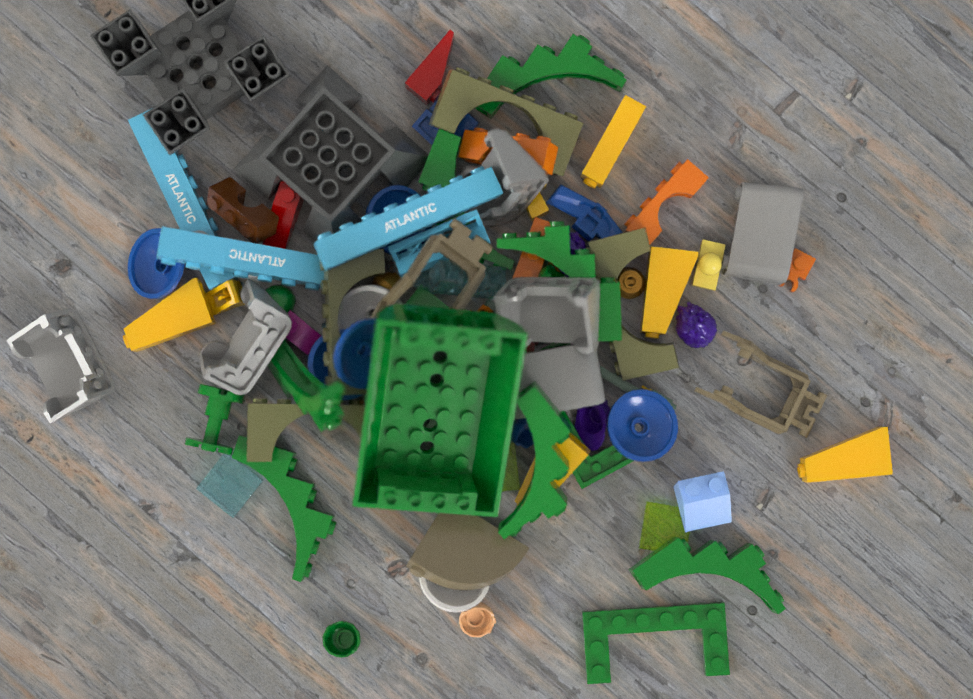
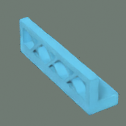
[388,209,491,278]

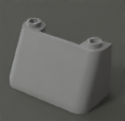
[459,128,549,228]
[721,182,804,286]
[494,277,600,354]
[198,279,292,395]
[6,309,115,424]
[514,343,605,419]

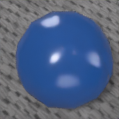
[511,418,534,448]

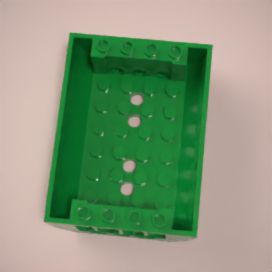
[353,303,528,517]

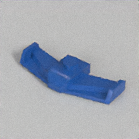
[545,184,623,242]

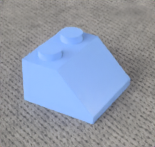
[673,471,732,532]

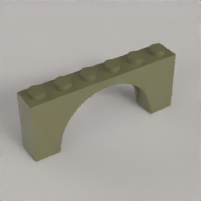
[428,67,583,176]
[586,227,679,381]
[319,249,385,395]
[246,399,365,462]

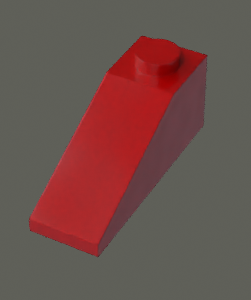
[405,29,454,105]
[262,181,304,249]

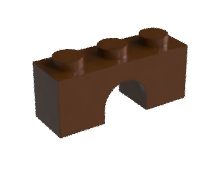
[206,177,279,244]

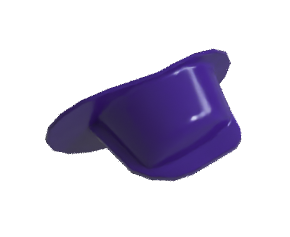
[575,399,610,451]

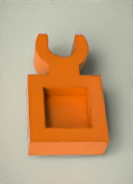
[779,248,816,293]

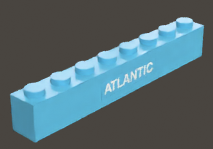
[128,109,238,290]
[314,166,503,272]
[156,226,324,291]

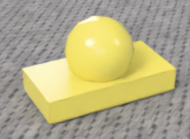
[692,239,726,291]

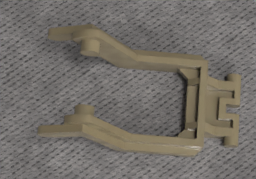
[371,218,493,318]
[694,331,827,438]

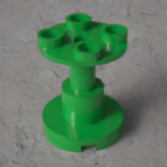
[185,384,246,455]

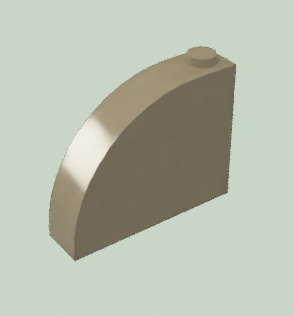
[406,513,529,590]

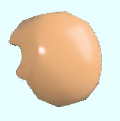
[459,602,496,637]

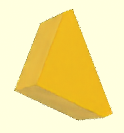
[205,280,245,316]

